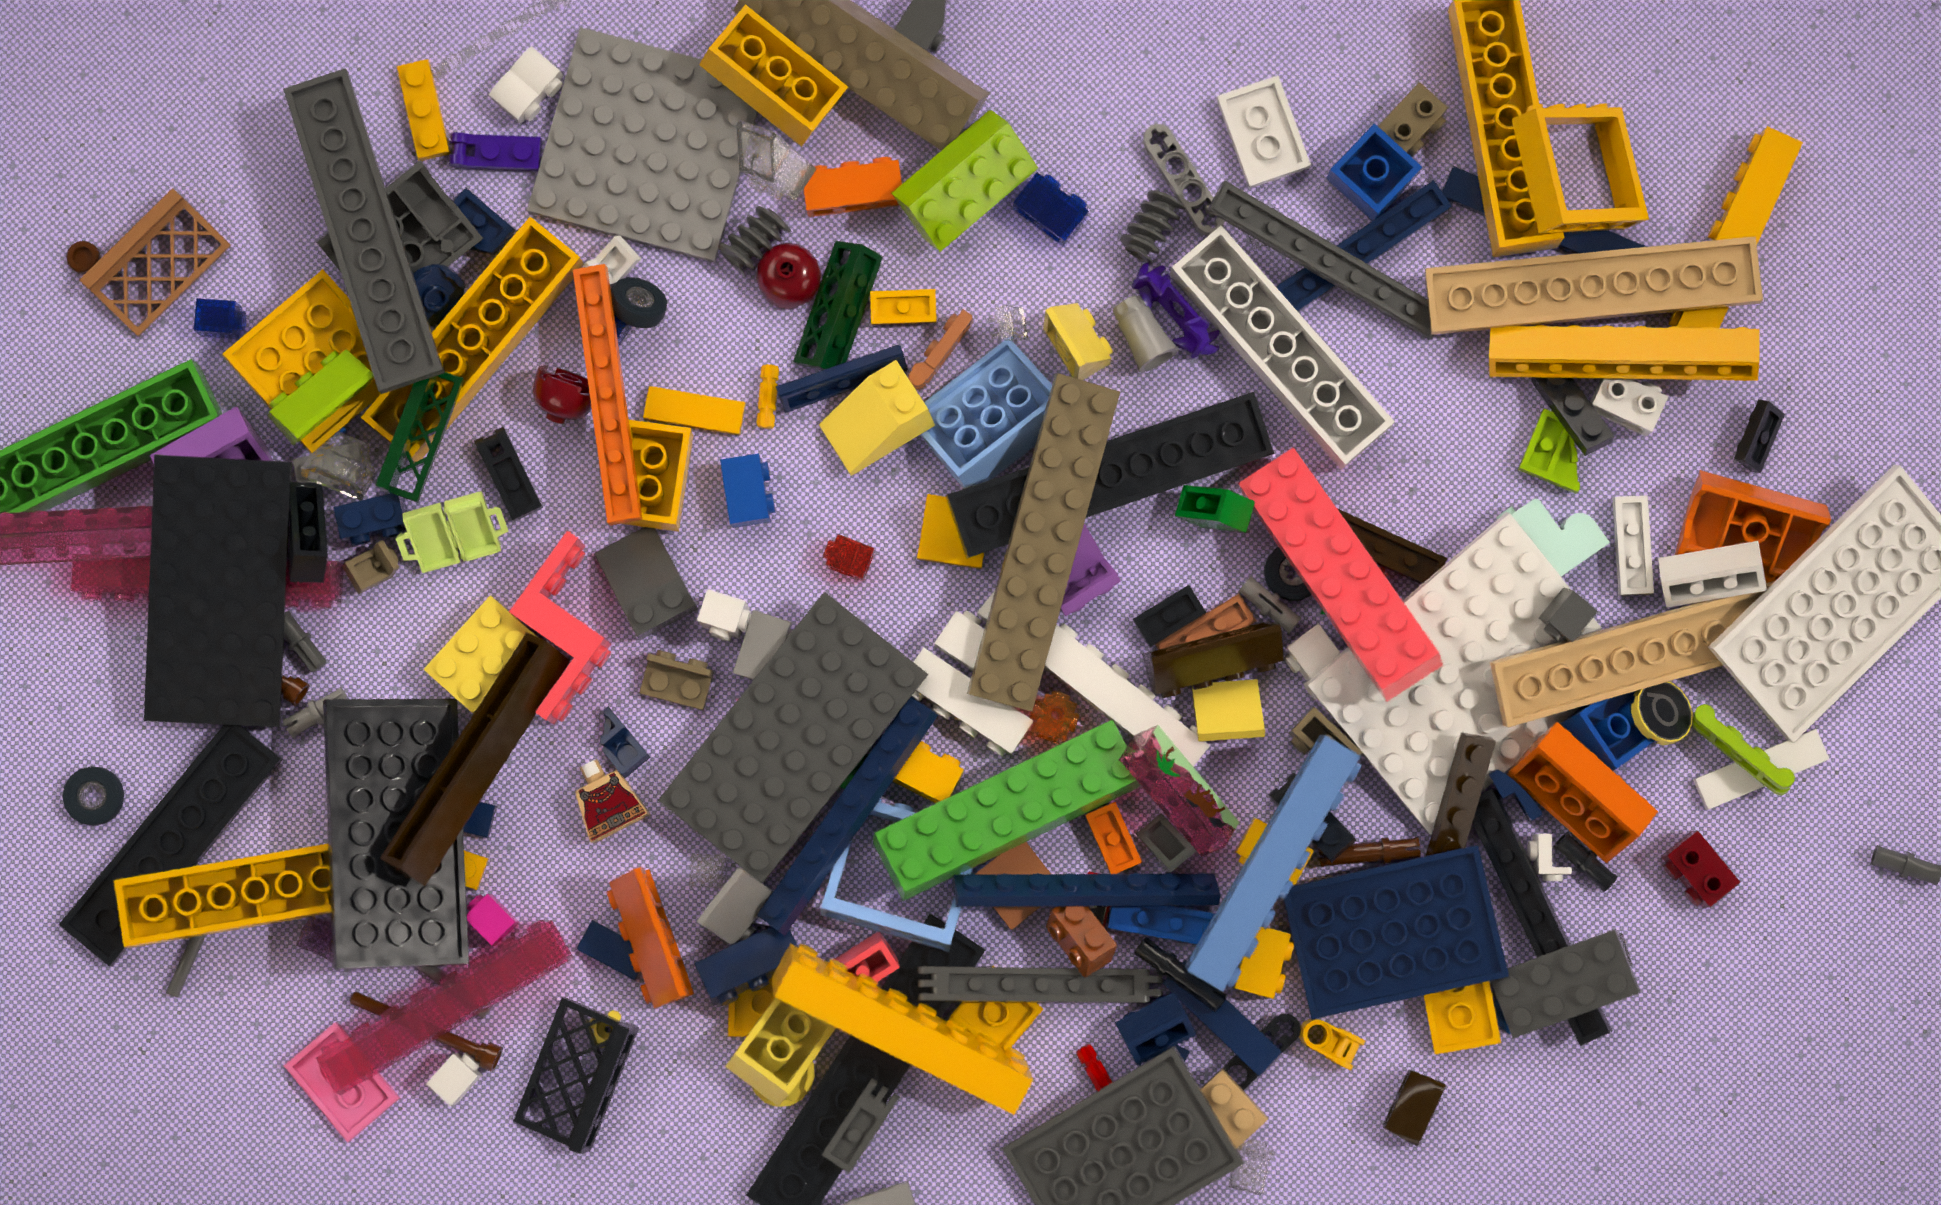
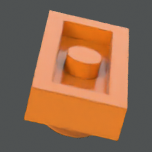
[1085,802,1142,874]

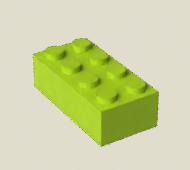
[891,109,1038,252]

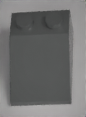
[594,527,698,640]

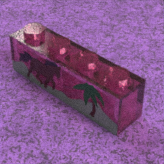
[1119,725,1240,857]

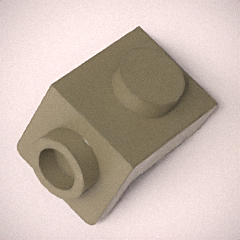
[342,540,399,594]

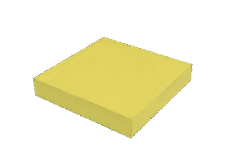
[1192,679,1265,742]

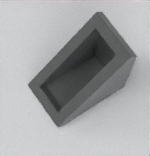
[1136,813,1197,873]

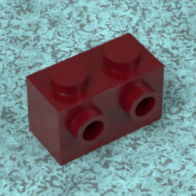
[1660,830,1741,908]

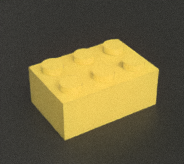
[423,595,539,714]

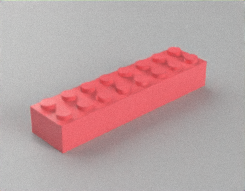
[1238,447,1443,702]

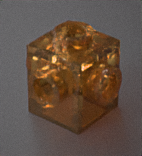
[1029,691,1079,745]

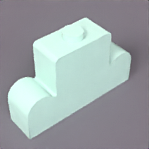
[1496,499,1610,576]

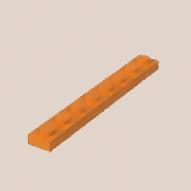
[573,264,643,526]

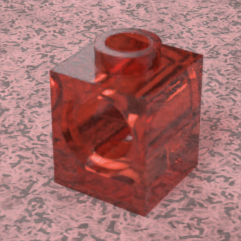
[823,534,876,582]

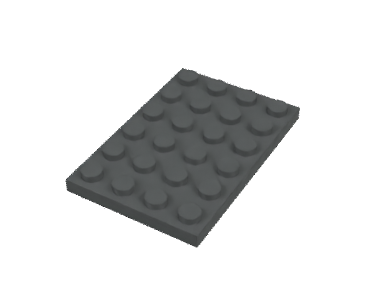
[1002,1045,1244,1205]

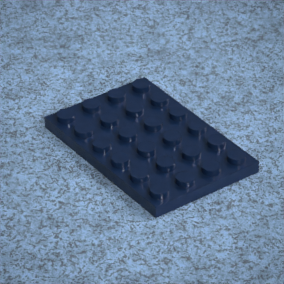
[1284,845,1509,1019]

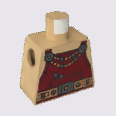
[575,759,651,843]

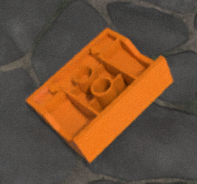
[1675,470,1831,583]
[607,867,695,1008]

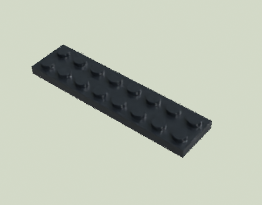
[59,725,283,967]

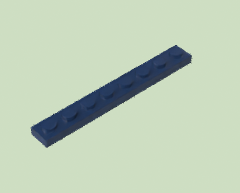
[757,697,938,935]
[952,873,1221,907]

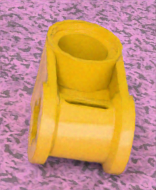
[1299,1019,1366,1071]

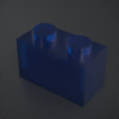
[1013,172,1089,248]

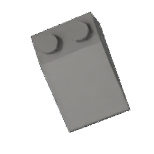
[697,867,773,945]

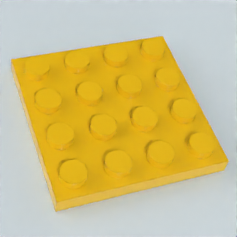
[222,269,380,455]

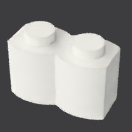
[488,46,563,124]

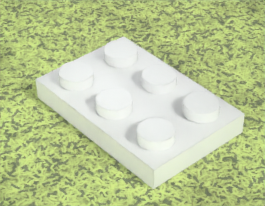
[1216,75,1311,189]

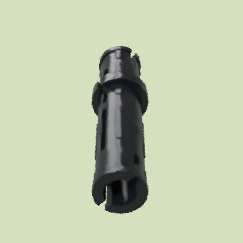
[1134,937,1228,1013]

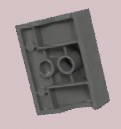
[316,160,483,273]

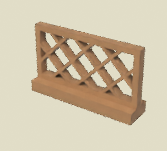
[79,188,232,337]

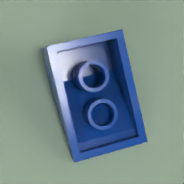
[1559,691,1655,771]

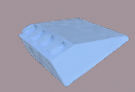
[920,337,1052,489]

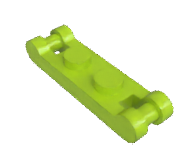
[1692,704,1795,795]

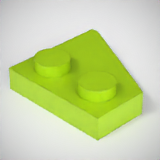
[1518,408,1580,494]

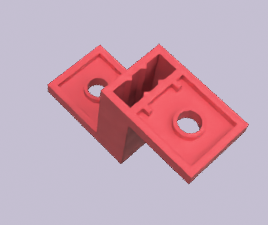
[509,530,611,724]

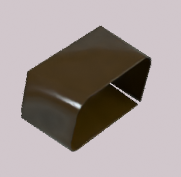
[1382,1069,1446,1147]

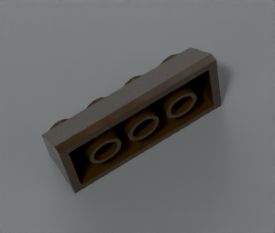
[1142,621,1284,698]

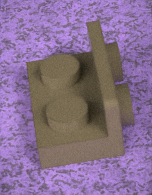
[639,650,714,711]

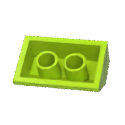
[267,349,374,446]

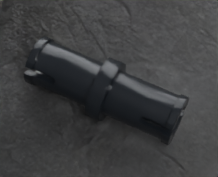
[1553,832,1618,892]

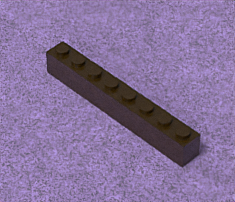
[380,633,570,887]

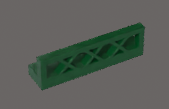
[793,241,883,371]
[375,372,464,503]

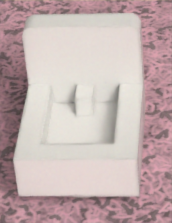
[583,235,641,288]
[1527,834,1572,881]

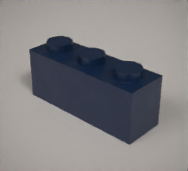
[694,927,798,1006]

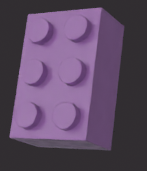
[150,406,273,464]

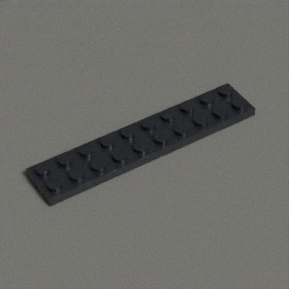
[945,392,1274,558]
[746,913,985,1205]

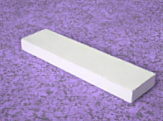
[1693,729,1829,810]

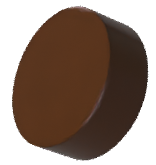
[66,241,102,275]

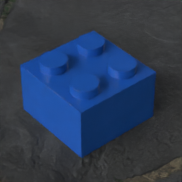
[1326,123,1422,221]

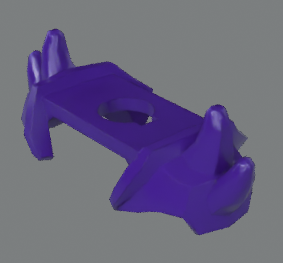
[1132,262,1220,359]

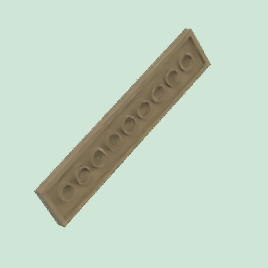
[967,373,1120,712]

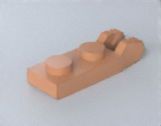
[908,309,973,391]

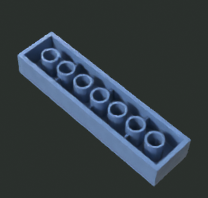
[1185,735,1362,991]

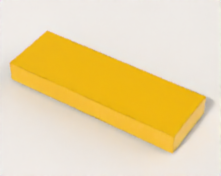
[643,386,746,436]

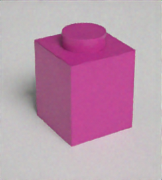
[466,893,520,946]

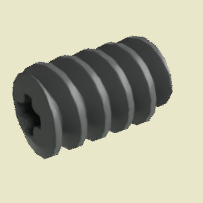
[1120,190,1186,265]
[719,206,791,277]

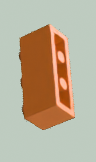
[801,157,902,218]

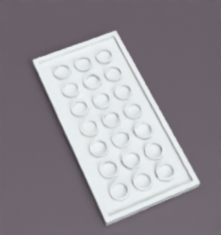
[1708,465,1941,743]

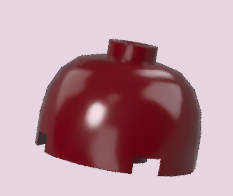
[756,243,822,310]
[533,365,592,424]

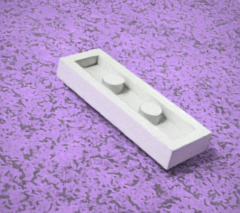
[1612,495,1654,596]

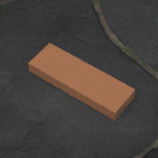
[1155,593,1257,650]

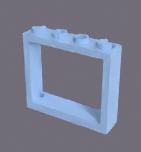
[820,799,973,952]

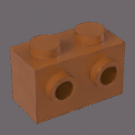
[1046,906,1117,978]

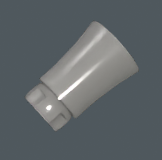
[1113,295,1179,373]

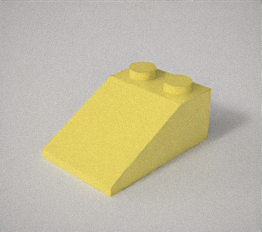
[1043,303,1113,380]
[819,360,935,476]
[725,997,837,1107]

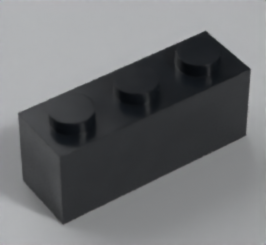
[288,482,328,583]

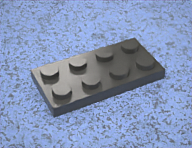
[1491,929,1641,1038]

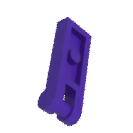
[449,132,542,172]

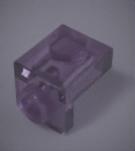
[297,916,333,962]

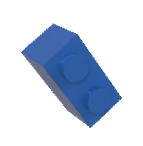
[720,453,776,528]

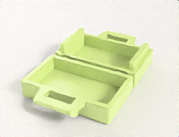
[396,491,508,573]

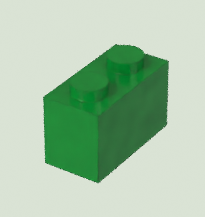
[1175,485,1255,533]

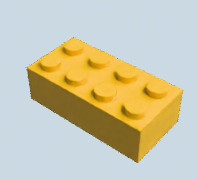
[699,5,848,147]

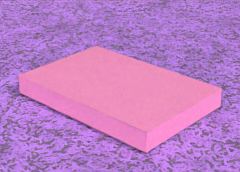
[284,1022,400,1143]

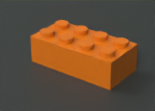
[1506,722,1658,863]

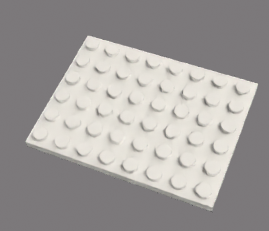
[1305,512,1603,835]

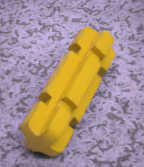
[756,364,779,429]

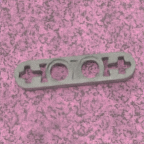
[1143,124,1224,237]

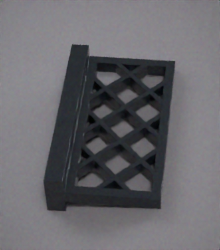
[513,997,639,1154]

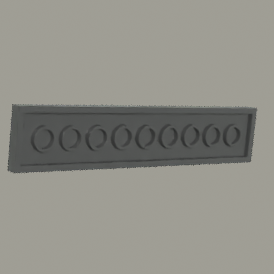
[283,68,445,394]

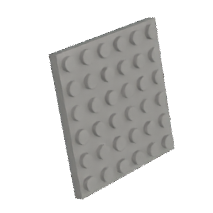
[527,27,758,263]

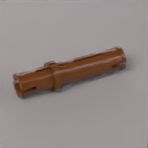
[1319,837,1421,867]

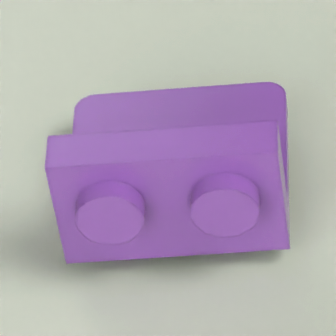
[1060,523,1121,617]

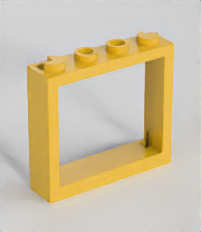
[1512,103,1649,233]

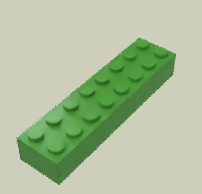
[0,359,223,533]
[873,719,1143,901]

